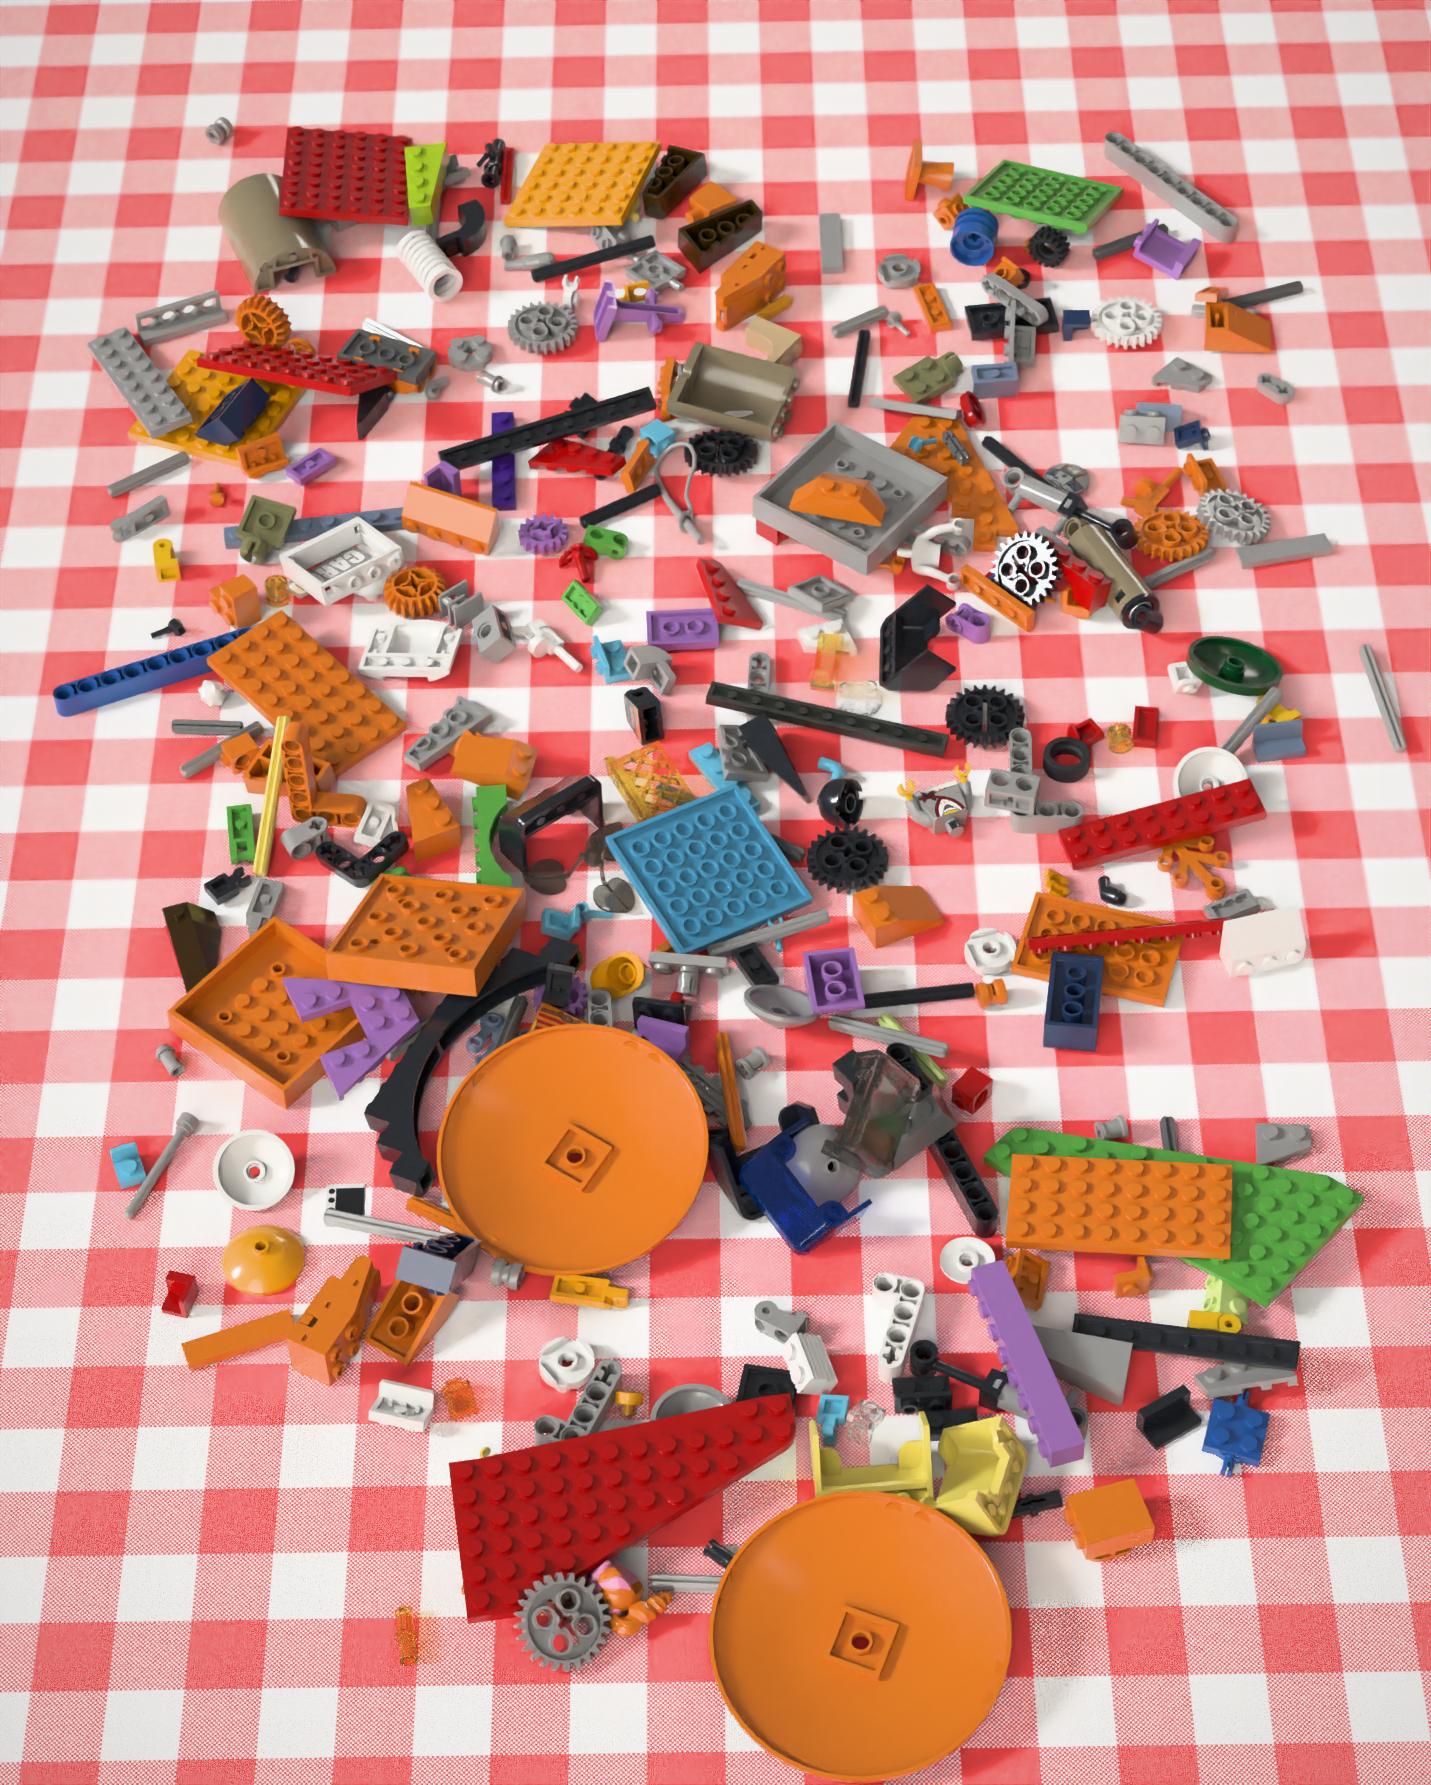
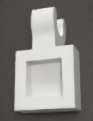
[562,274,580,313]

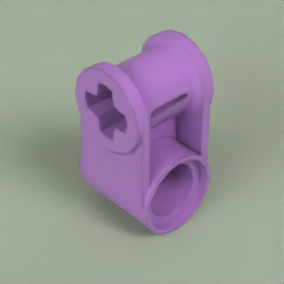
[945,603,990,644]

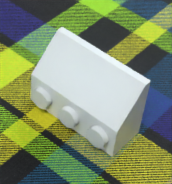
[1219,905,1306,978]

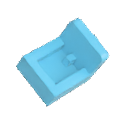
[541,906,582,941]

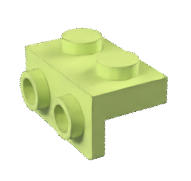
[1203,1275,1249,1329]

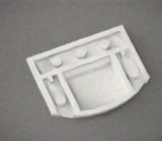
[357,620,463,682]

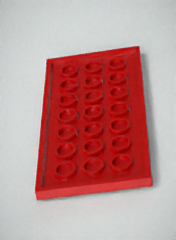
[197,341,398,397]

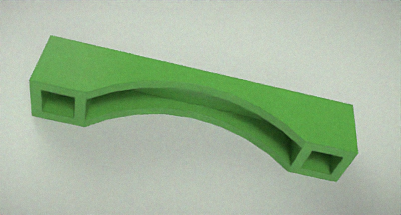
[472,784,512,887]

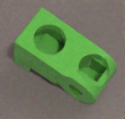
[583,524,629,560]

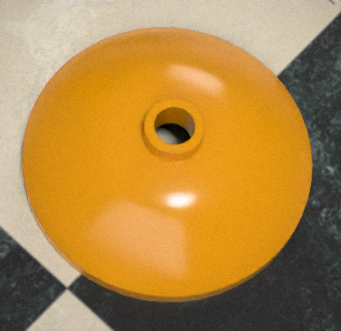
[222,1225,305,1296]

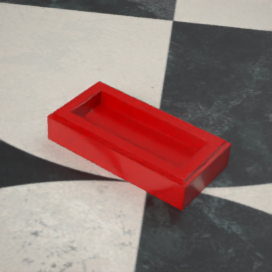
[1131,706,1159,749]

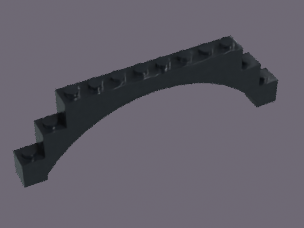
[364,937,583,1198]

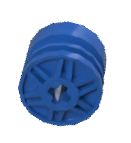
[950,207,999,267]

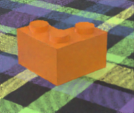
[209,574,262,630]

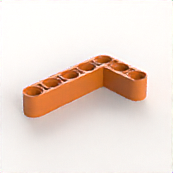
[281,722,367,828]

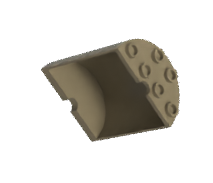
[667,341,801,443]

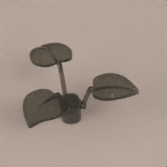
[522,821,635,913]

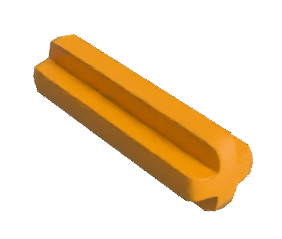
[756,294,792,321]

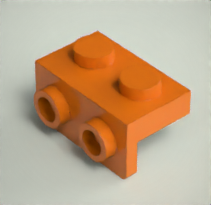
[235,432,291,479]
[1183,453,1228,498]

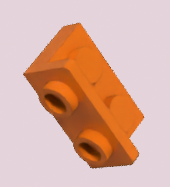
[1005,1249,1050,1312]

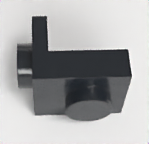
[542,962,575,1007]

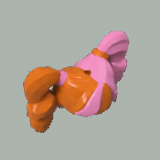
[575,1553,672,1637]

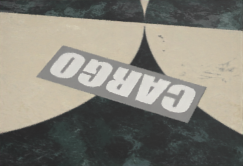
[282,546,372,599]

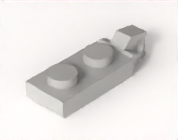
[246,879,285,938]

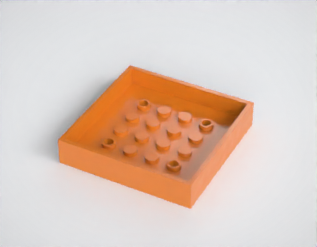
[325,874,527,997]
[167,916,366,1110]

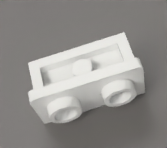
[368,1379,435,1433]

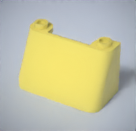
[919,1415,1028,1536]

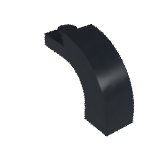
[436,199,487,258]

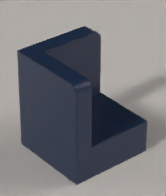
[1062,310,1091,341]

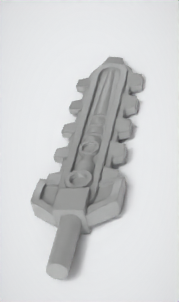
[630,1028,752,1130]

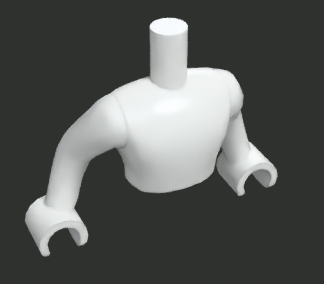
[897,518,965,591]

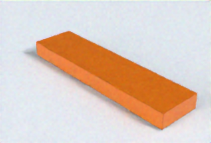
[960,564,1035,633]
[181,1309,295,1371]

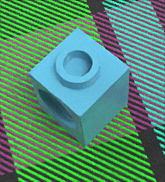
[640,418,676,459]

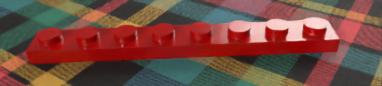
[1024,917,1232,954]

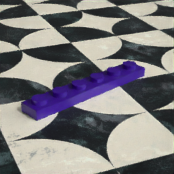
[491,412,516,511]

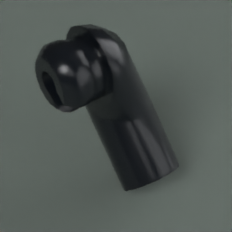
[1098,876,1127,906]

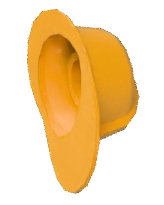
[590,951,647,1001]

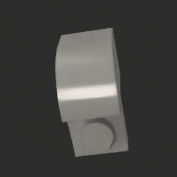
[623,645,677,696]

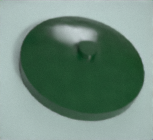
[1186,636,1283,696]

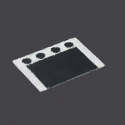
[325,1183,365,1227]

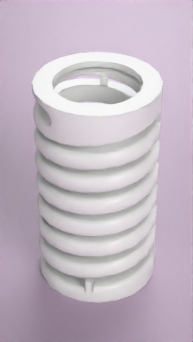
[397,230,463,302]

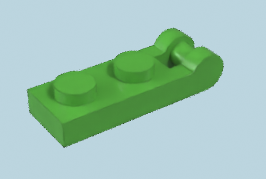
[226,804,256,865]

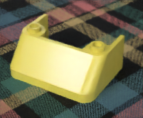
[809,1411,933,1502]

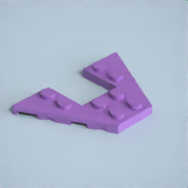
[283,978,420,1101]

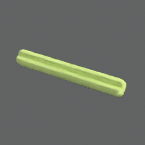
[877,1013,949,1088]

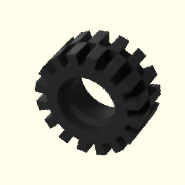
[1028,226,1070,268]

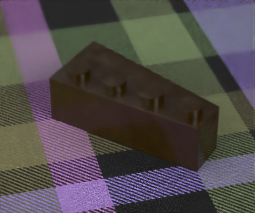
[642,145,708,220]
[677,199,763,274]

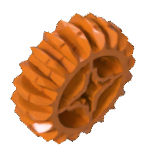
[234,294,292,349]
[383,564,447,620]

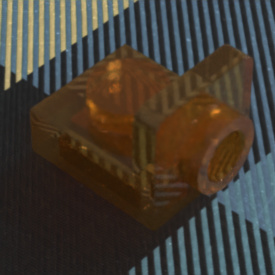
[440,1377,479,1422]

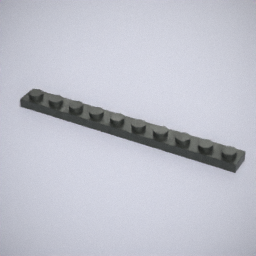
[705,681,949,758]

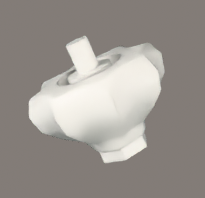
[198,679,227,707]

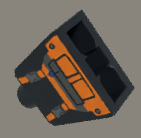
[623,687,665,746]

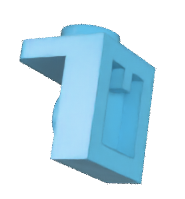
[110,1142,146,1190]

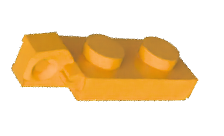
[550,1275,630,1309]

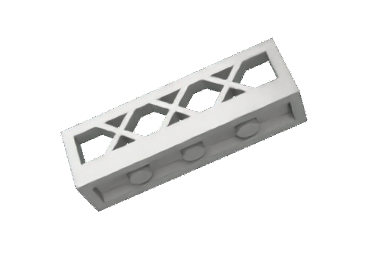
[134,289,227,347]

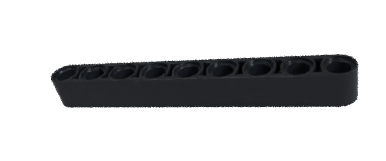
[885,1042,998,1238]

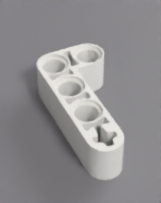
[872,1272,925,1383]

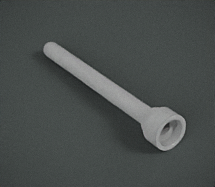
[124,1112,200,1220]

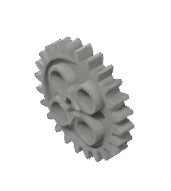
[507,301,578,355]
[1196,488,1272,545]
[513,1572,611,1672]

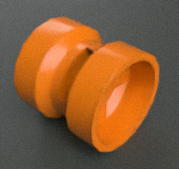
[975,978,1008,1009]

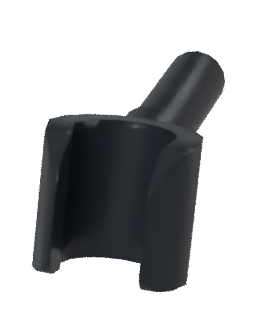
[476,143,500,167]
[150,618,186,639]

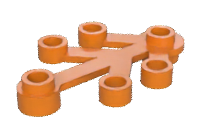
[1157,835,1229,901]

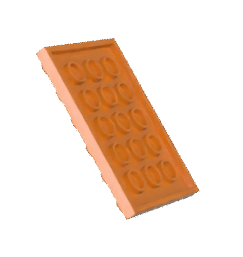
[1011,891,1185,1007]

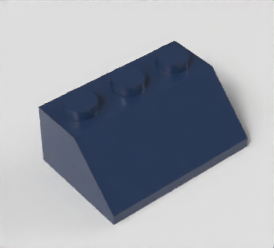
[195,378,270,446]

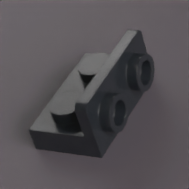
[892,1376,952,1415]

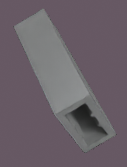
[1033,1325,1133,1406]

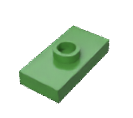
[561,579,604,627]

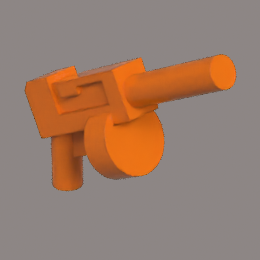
[1120,467,1183,517]

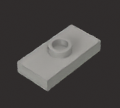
[1203,889,1261,919]

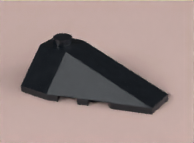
[738,713,812,804]

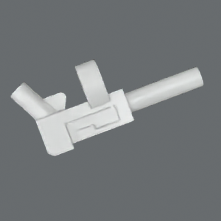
[511,619,583,673]

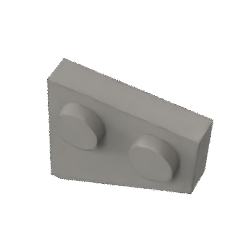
[1150,357,1213,394]
[1255,1123,1311,1165]

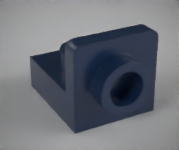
[1174,420,1211,451]

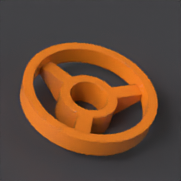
[286,338,316,356]

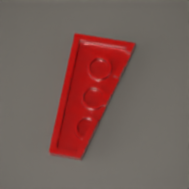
[528,439,627,476]
[696,558,764,630]

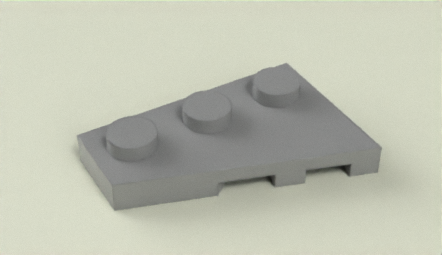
[1194,1363,1298,1399]

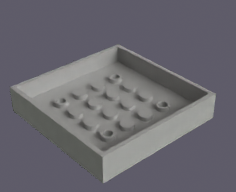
[752,420,948,577]

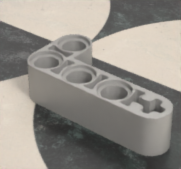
[534,1359,622,1446]

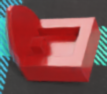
[1067,717,1105,747]

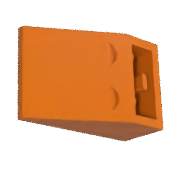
[1203,302,1271,353]

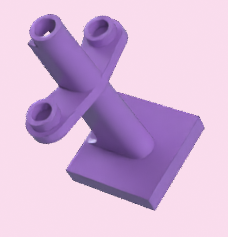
[592,279,685,343]

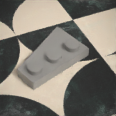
[716,724,770,782]

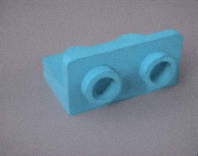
[590,635,632,684]

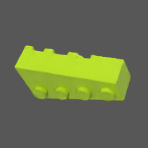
[404,142,450,226]

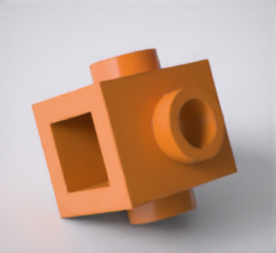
[933,193,969,231]

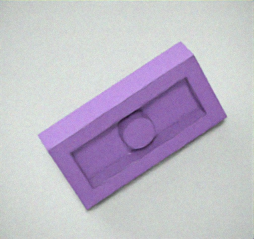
[285,447,336,486]

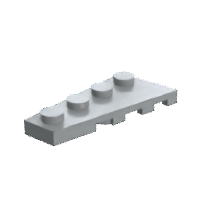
[403,695,493,772]

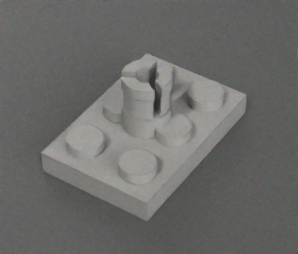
[648,951,731,996]

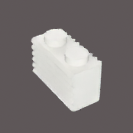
[781,1332,838,1395]

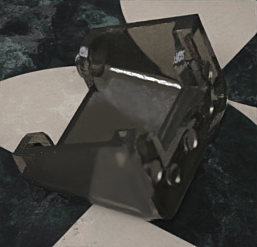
[821,1049,921,1179]

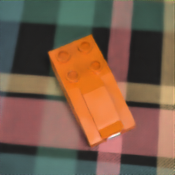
[714,240,787,332]
[286,1255,381,1387]

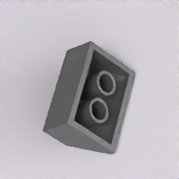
[867,1083,958,1171]

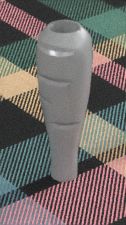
[503,252,555,271]

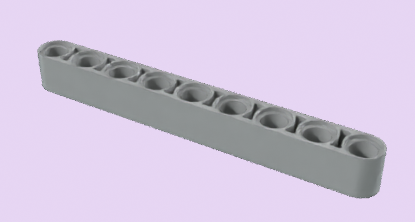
[1103,132,1238,244]

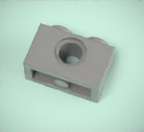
[471,604,517,664]

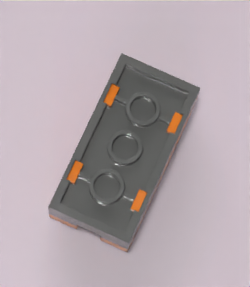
[337,328,437,394]

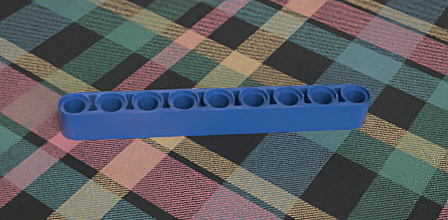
[52,627,252,717]

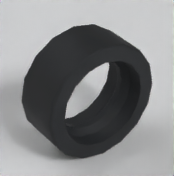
[1043,737,1091,783]

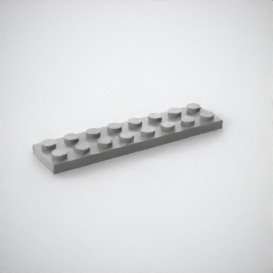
[86,326,193,439]

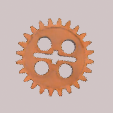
[1134,508,1209,562]

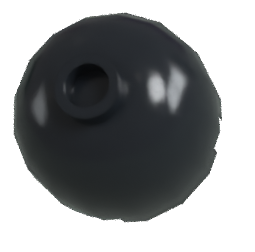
[817,778,863,828]

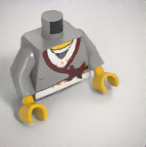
[897,762,973,838]

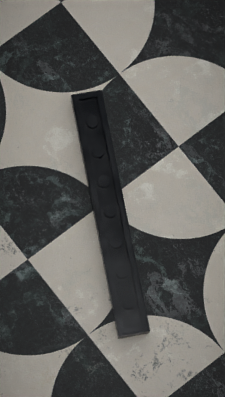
[1072,1313,1301,1371]

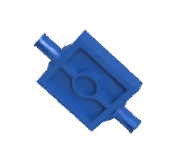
[1201,1391,1270,1477]

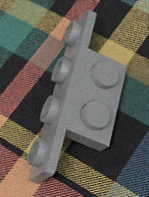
[1003,300,1036,368]

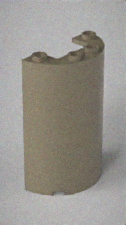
[217,173,337,294]

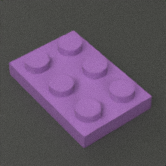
[646,608,720,651]

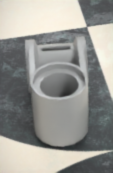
[280,817,331,860]

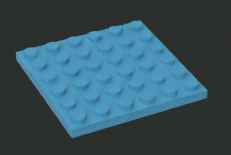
[605,783,813,955]

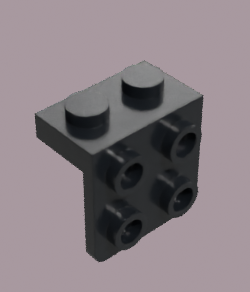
[632,997,692,1029]

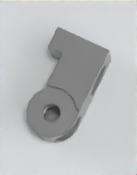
[754,1300,809,1344]

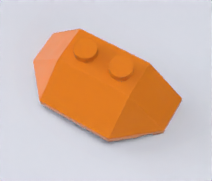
[789,472,886,527]

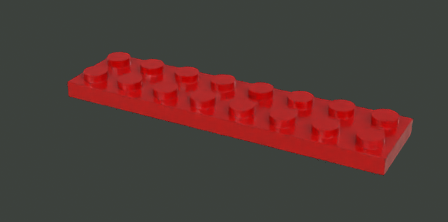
[1058,778,1267,871]

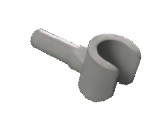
[887,311,911,337]

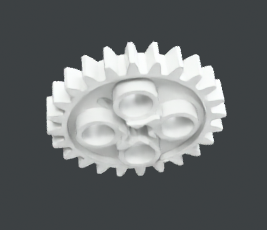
[1090,295,1162,349]

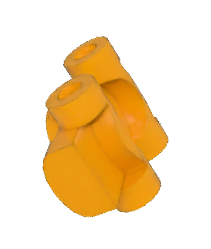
[1043,868,1070,898]

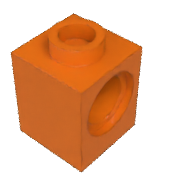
[220,732,259,775]

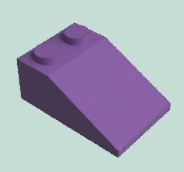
[803,947,865,1014]

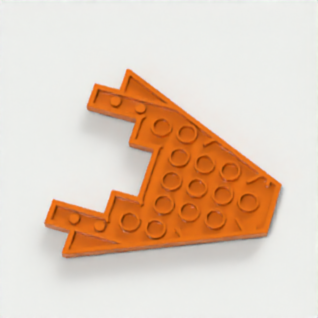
[890,417,1019,552]

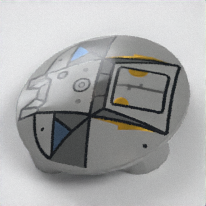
[1044,463,1090,494]

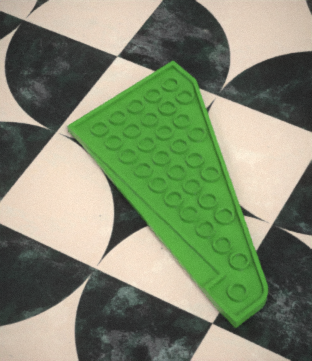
[983,1127,1364,1309]

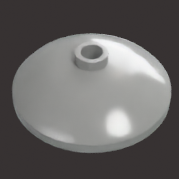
[743,984,820,1029]
[784,1124,861,1206]
[650,1384,731,1421]

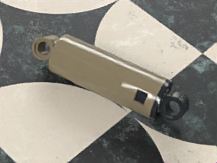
[1063,517,1164,635]

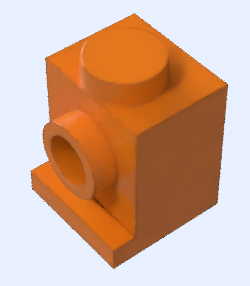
[993,256,1025,296]

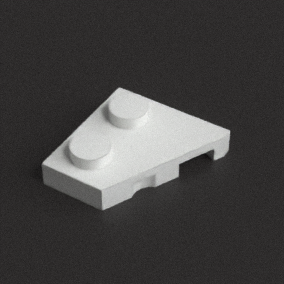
[797,619,858,657]
[354,799,398,847]

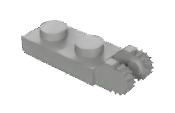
[109,494,170,543]

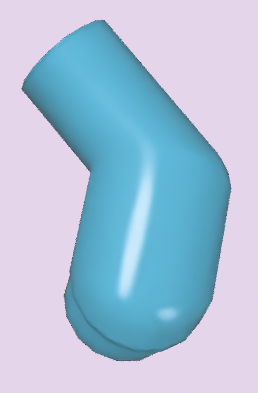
[817,757,846,781]

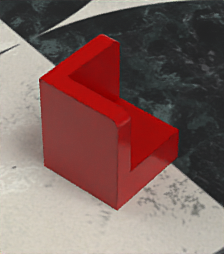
[161,1270,199,1318]

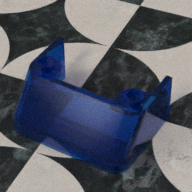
[739,1116,873,1255]

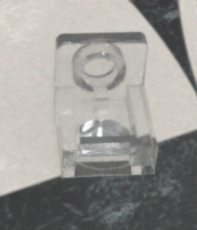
[842,1399,887,1446]

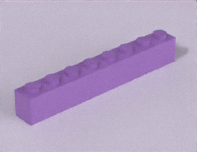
[968,1260,1085,1468]

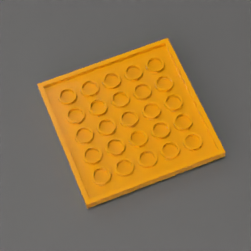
[504,141,662,227]
[128,349,308,468]

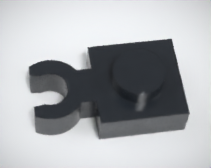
[203,867,252,906]

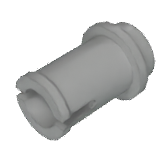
[500,234,517,262]
[476,370,506,393]
[155,1044,185,1077]

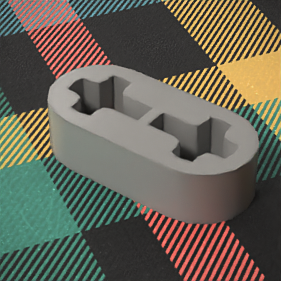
[1256,373,1294,405]

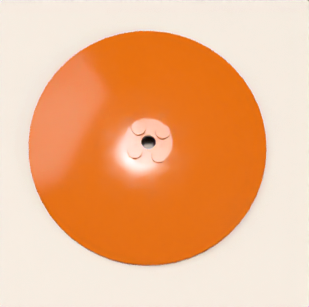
[437,1024,709,1277]
[708,1491,1012,1783]

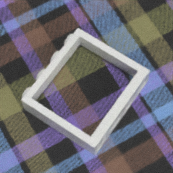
[279,516,406,606]

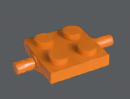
[657,357,679,421]

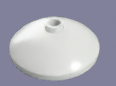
[1173,747,1248,798]
[212,1129,295,1211]

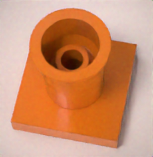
[905,140,954,201]

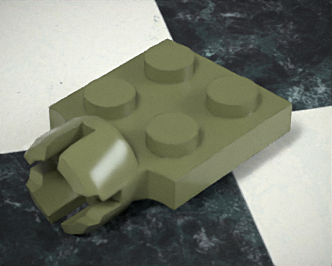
[892,351,964,404]
[236,494,297,565]

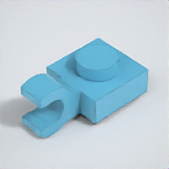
[816,1394,850,1445]

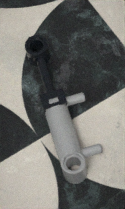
[1002,467,1139,550]
[909,1339,1089,1440]

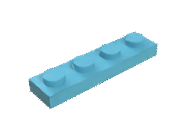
[689,742,760,812]

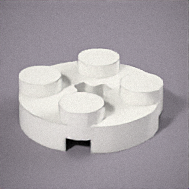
[964,928,1016,976]
[539,1337,595,1393]

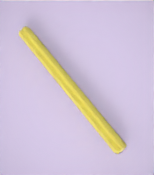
[253,716,291,876]

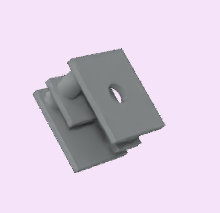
[438,579,484,630]

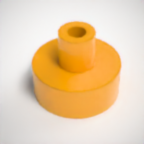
[614,1391,644,1416]

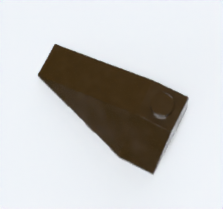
[162,902,221,993]

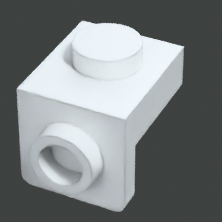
[1167,661,1203,695]

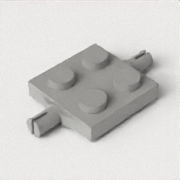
[625,250,686,293]

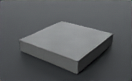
[787,574,854,613]

